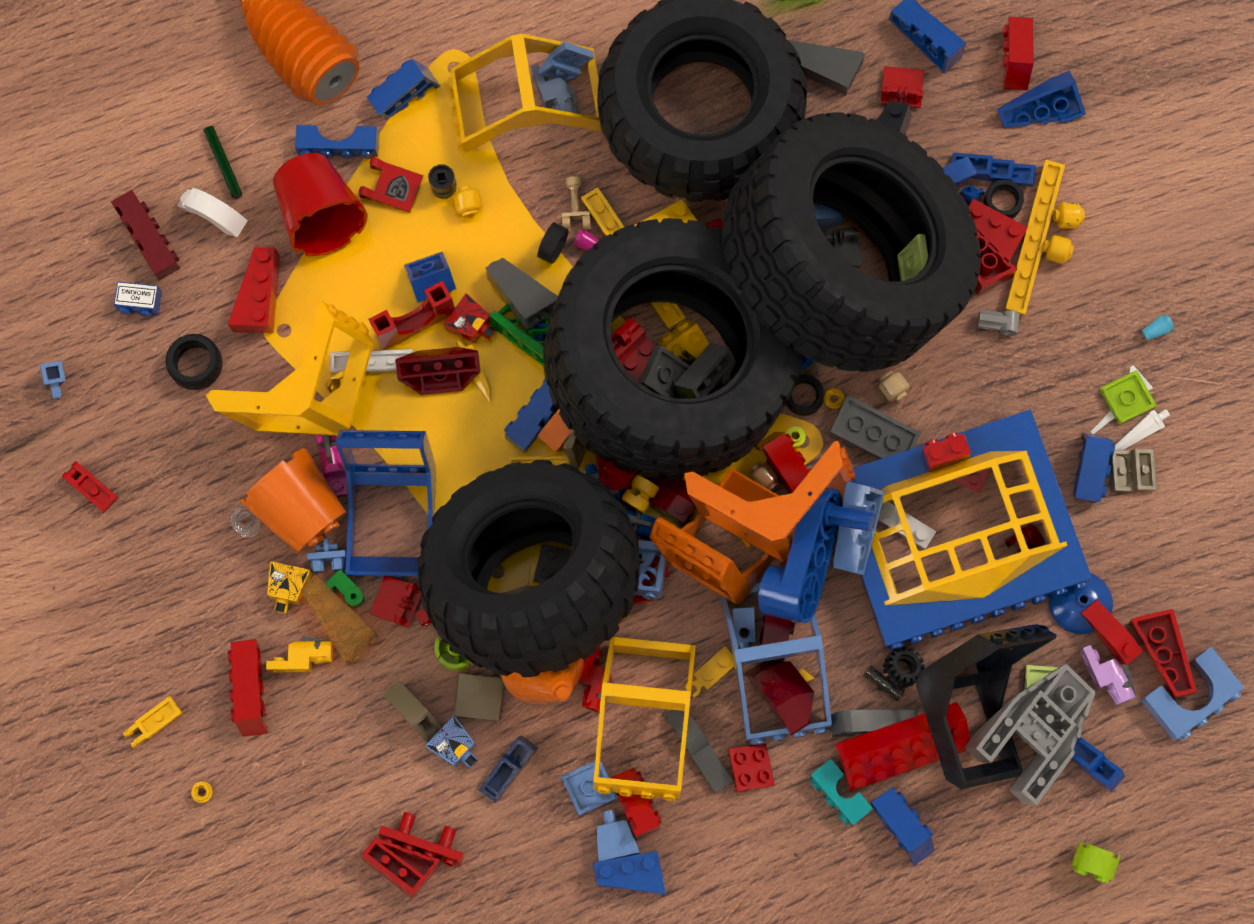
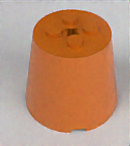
[240,448,347,554]

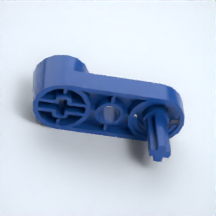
[758,488,875,623]

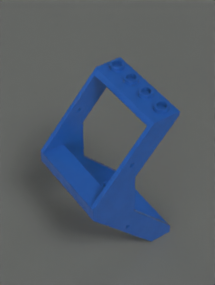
[336,430,436,577]

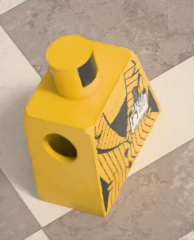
[267,561,313,614]

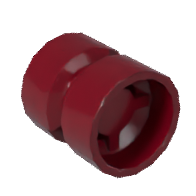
[1005,523,1045,553]

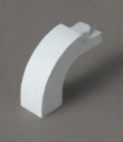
[177,188,248,237]

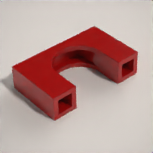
[368,281,455,350]

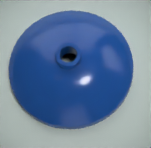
[1049,573,1113,634]

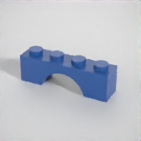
[295,125,379,159]

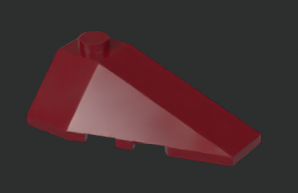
[627,476,697,527]

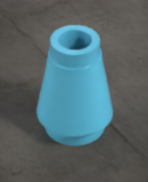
[1142,314,1174,341]

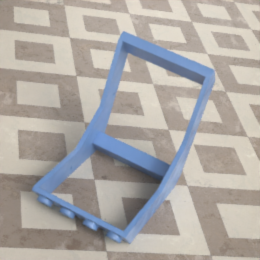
[719,582,832,745]

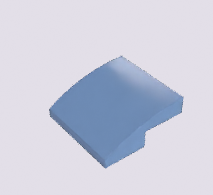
[539,42,594,83]

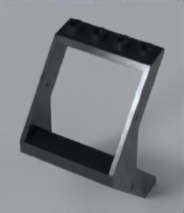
[916,624,1057,790]

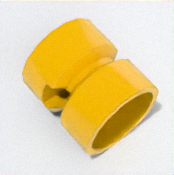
[621,474,660,513]

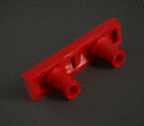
[378,812,464,867]

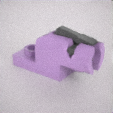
[1079,645,1136,706]

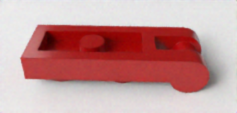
[61,461,118,513]

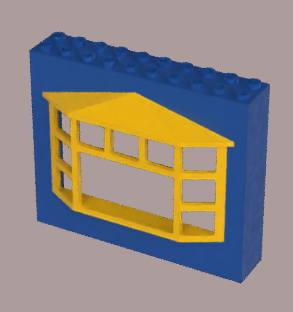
[829,409,1092,652]

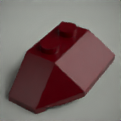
[395,347,481,395]
[745,661,814,736]

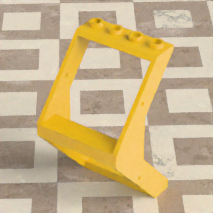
[448,34,602,152]
[206,301,374,436]
[593,637,696,801]

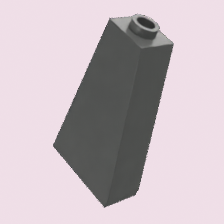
[790,40,865,95]
[486,258,558,330]

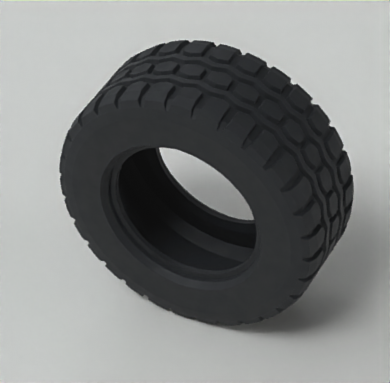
[722,112,981,372]
[543,218,802,480]

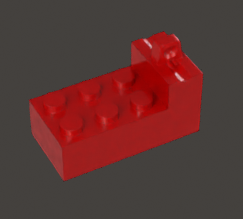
[611,317,655,391]

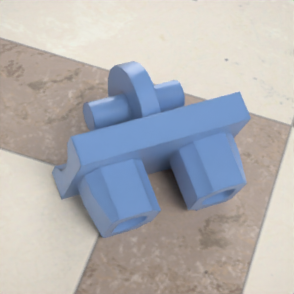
[307,538,346,574]

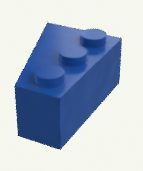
[367,59,440,119]
[871,787,935,866]

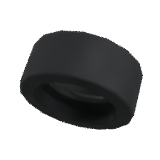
[984,180,1024,219]
[537,222,569,264]
[786,374,824,416]

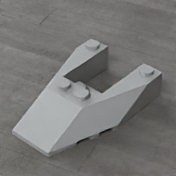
[964,664,1095,806]

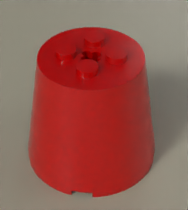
[273,153,368,256]

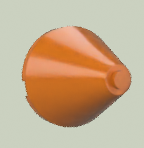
[500,658,584,704]

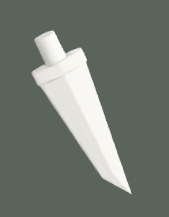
[1115,409,1170,450]

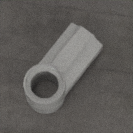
[977,310,1020,336]

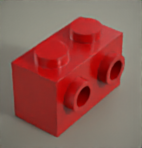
[922,432,971,471]

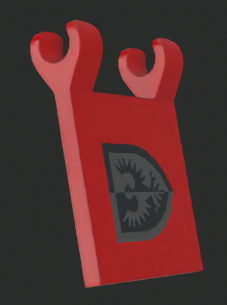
[359,157,423,213]

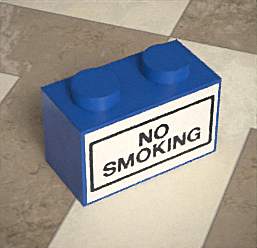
[114,282,162,317]

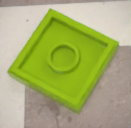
[1099,370,1157,425]

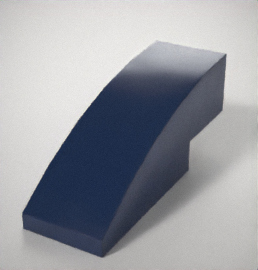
[479,735,538,803]

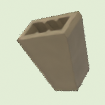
[384,681,442,743]

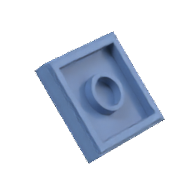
[561,761,618,816]

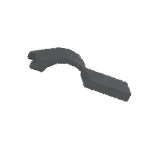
[662,710,733,794]

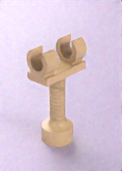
[562,176,591,231]

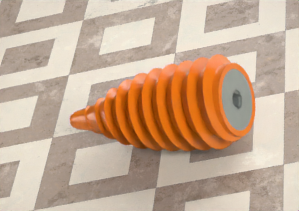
[239,0,359,105]

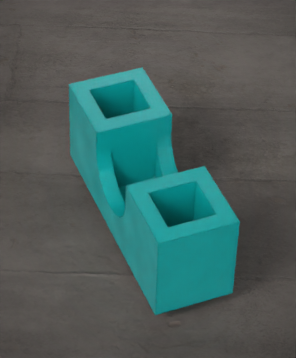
[810,758,873,827]

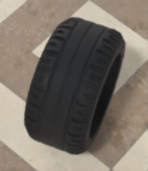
[166,334,223,390]

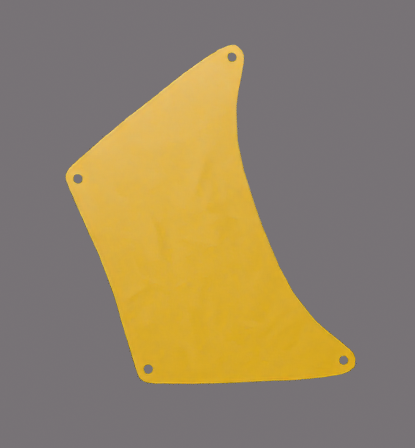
[264,49,823,593]

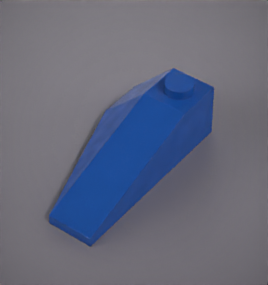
[997,71,1086,128]

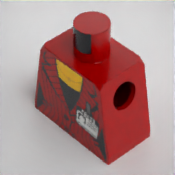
[444,293,496,343]

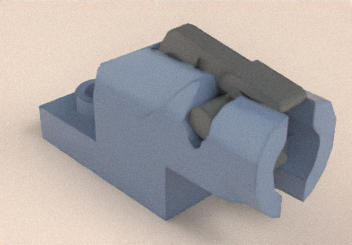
[531,64,579,114]

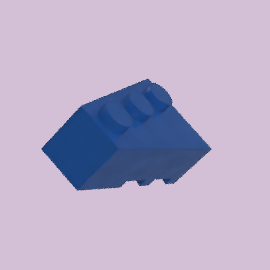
[1073,433,1115,502]
[593,851,666,896]

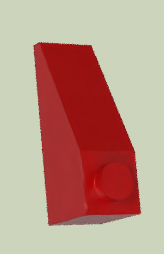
[1080,599,1143,664]

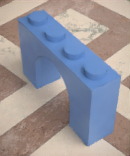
[1141,647,1245,742]

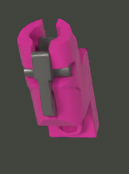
[316,435,348,498]

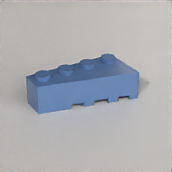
[833,481,885,575]

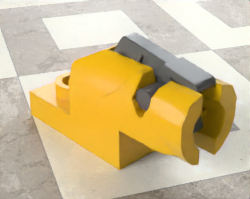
[266,636,334,673]

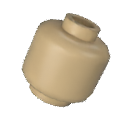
[879,371,910,402]

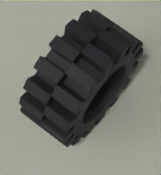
[883,646,925,688]

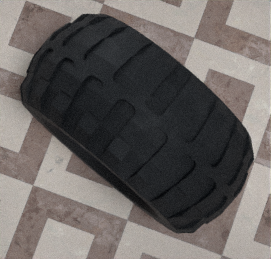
[597,0,807,202]
[417,460,640,677]

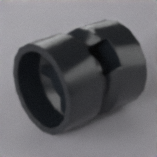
[428,164,457,199]

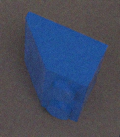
[404,251,456,302]

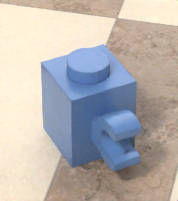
[39,361,66,399]

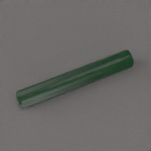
[203,126,242,198]

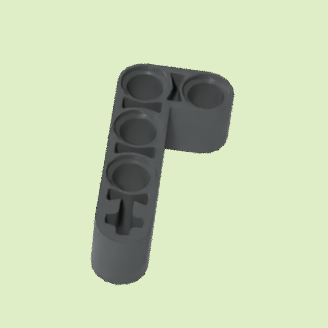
[831,709,918,737]

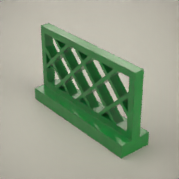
[489,304,551,367]

